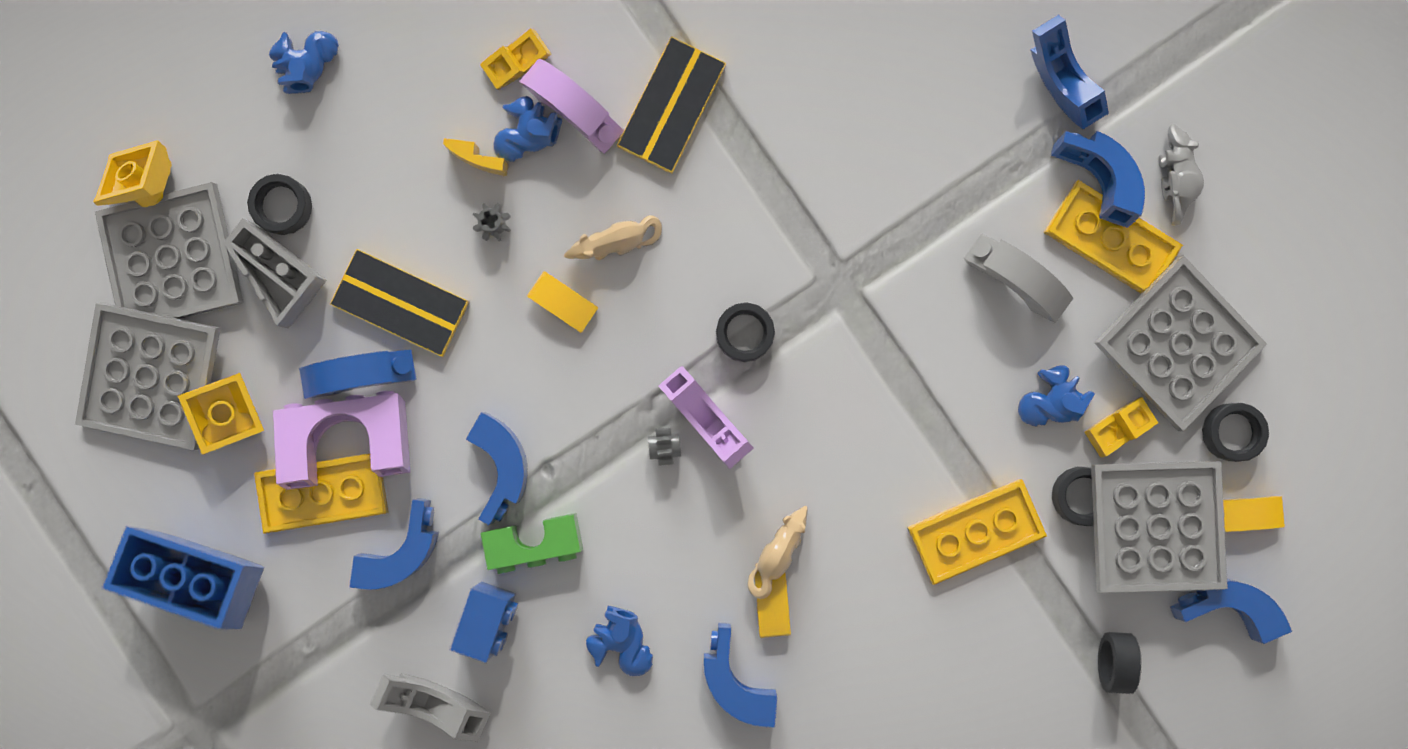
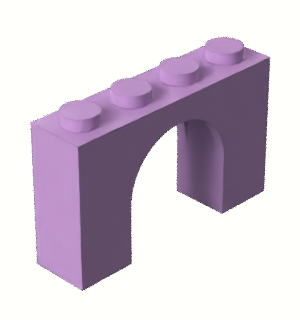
[273,391,411,490]

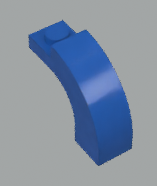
[1030,14,1109,129]
[1051,131,1145,228]
[299,349,416,399]
[466,412,528,525]
[349,498,439,590]
[1170,579,1293,644]
[704,623,777,728]

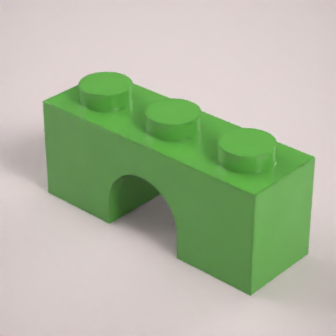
[481,513,583,574]

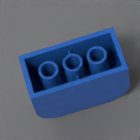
[102,526,265,629]

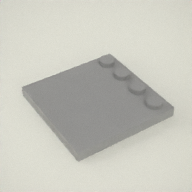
[95,182,244,319]
[1094,255,1267,431]
[75,303,221,450]
[1091,461,1227,593]

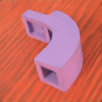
[519,58,624,154]
[659,366,754,469]

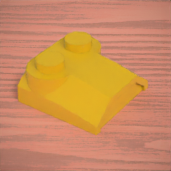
[93,140,172,207]
[178,373,264,455]

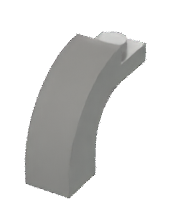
[964,234,1074,323]
[370,673,490,742]

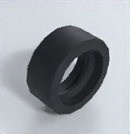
[247,173,312,235]
[716,302,775,362]
[1202,403,1269,462]
[1052,466,1094,526]
[1098,632,1141,694]

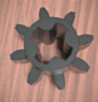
[472,203,511,241]
[648,428,681,466]

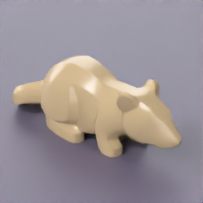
[564,215,662,260]
[747,506,808,599]

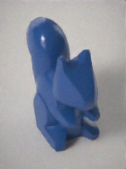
[269,31,339,94]
[493,96,562,162]
[1018,365,1095,427]
[586,605,653,676]

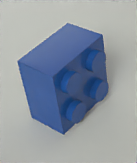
[450,581,518,663]

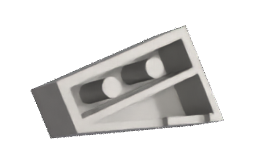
[223,218,327,329]

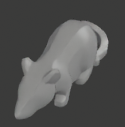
[1158,124,1204,225]

